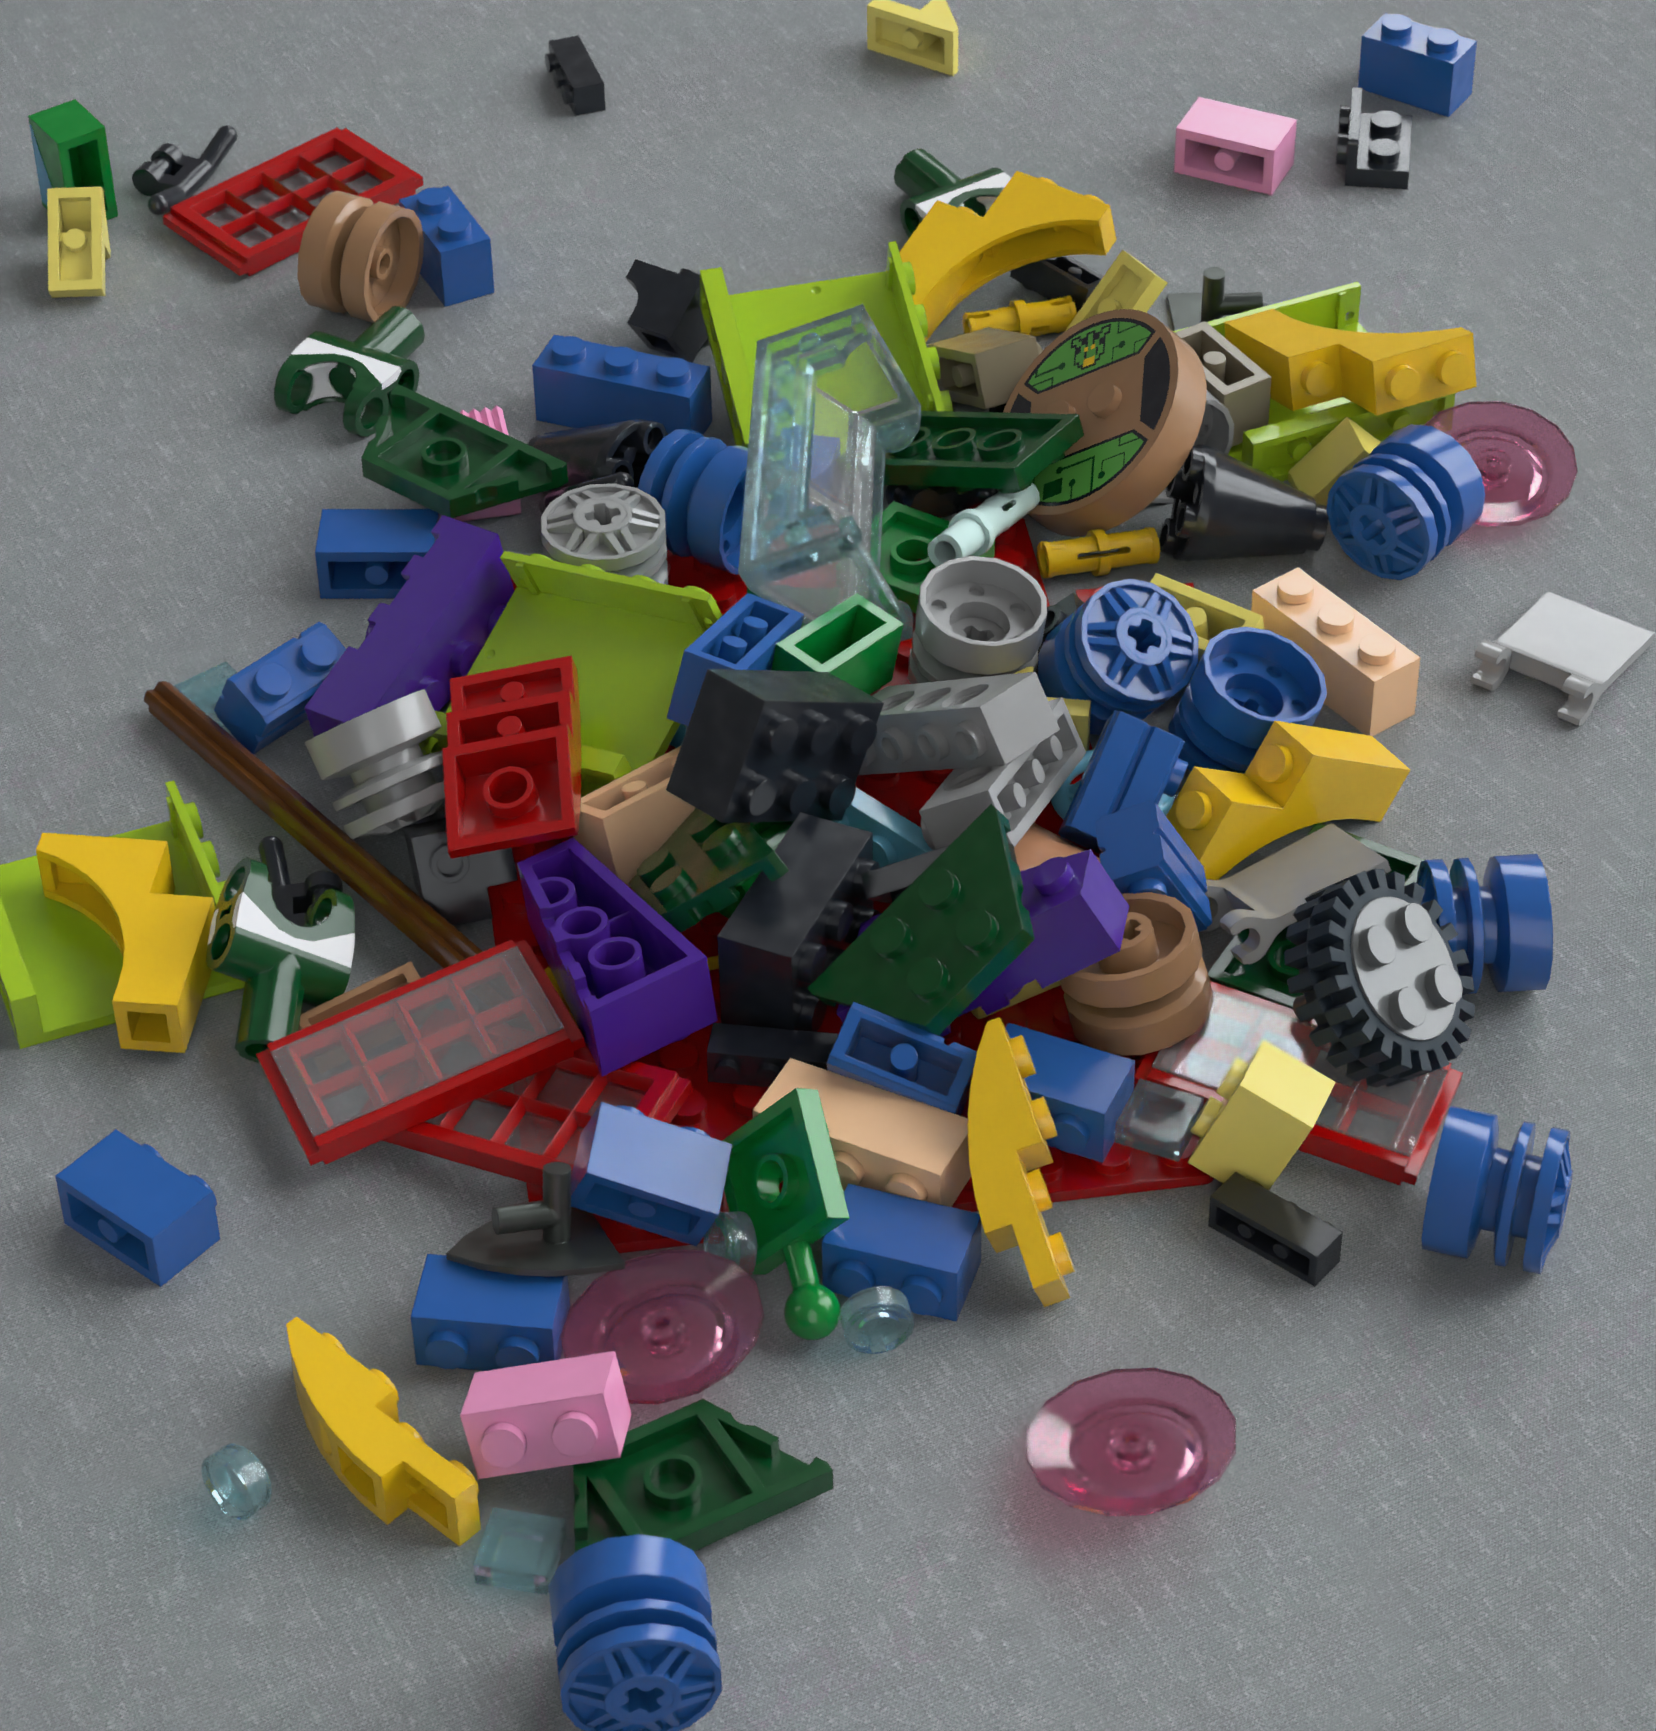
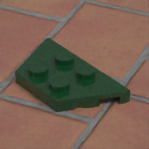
[361,384,568,518]
[807,804,1035,1036]
[628,808,790,933]
[573,1399,833,1553]

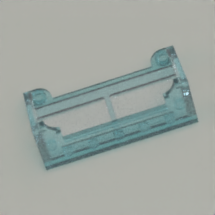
[738,304,921,642]

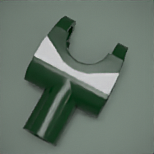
[894,148,1011,238]
[274,306,425,437]
[206,857,355,1063]

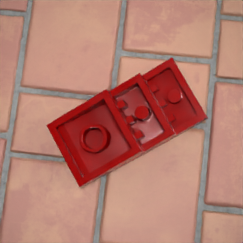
[442,655,582,859]

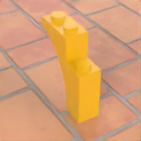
[899,171,1117,342]
[1224,309,1477,415]
[1166,721,1410,880]
[36,833,215,1053]

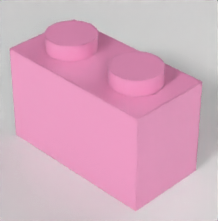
[1174,97,1297,195]
[460,1351,632,1479]

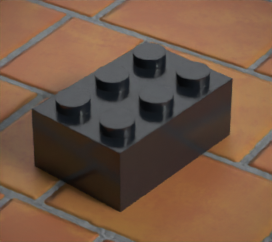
[666,669,884,823]
[717,812,880,1032]

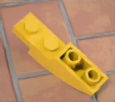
[967,1017,1075,1307]
[286,1316,481,1546]

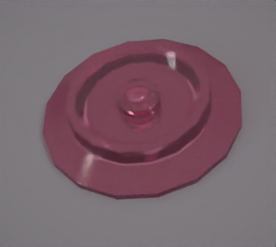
[1424,401,1578,526]
[560,1250,764,1405]
[1026,1368,1237,1517]

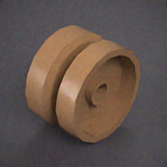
[297,190,424,323]
[1060,892,1214,1056]

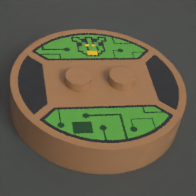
[1003,309,1207,537]

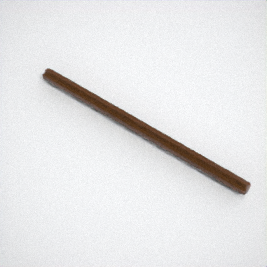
[144,681,536,1033]

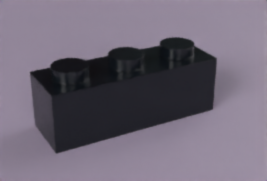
[545,35,606,116]
[1010,255,1103,313]
[707,1023,838,1087]
[1208,1172,1343,1287]

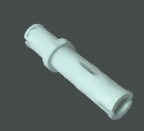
[927,483,1040,567]

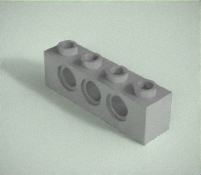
[859,672,1060,775]
[919,697,1086,850]

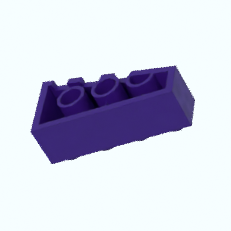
[304,515,514,737]
[517,837,718,1076]
[836,849,1129,1037]

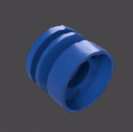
[1326,424,1486,580]
[638,429,786,574]
[1038,578,1198,736]
[1168,627,1327,774]
[1416,854,1553,994]
[1421,1106,1573,1274]
[548,1534,722,1731]

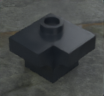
[625,259,708,363]
[403,818,518,926]

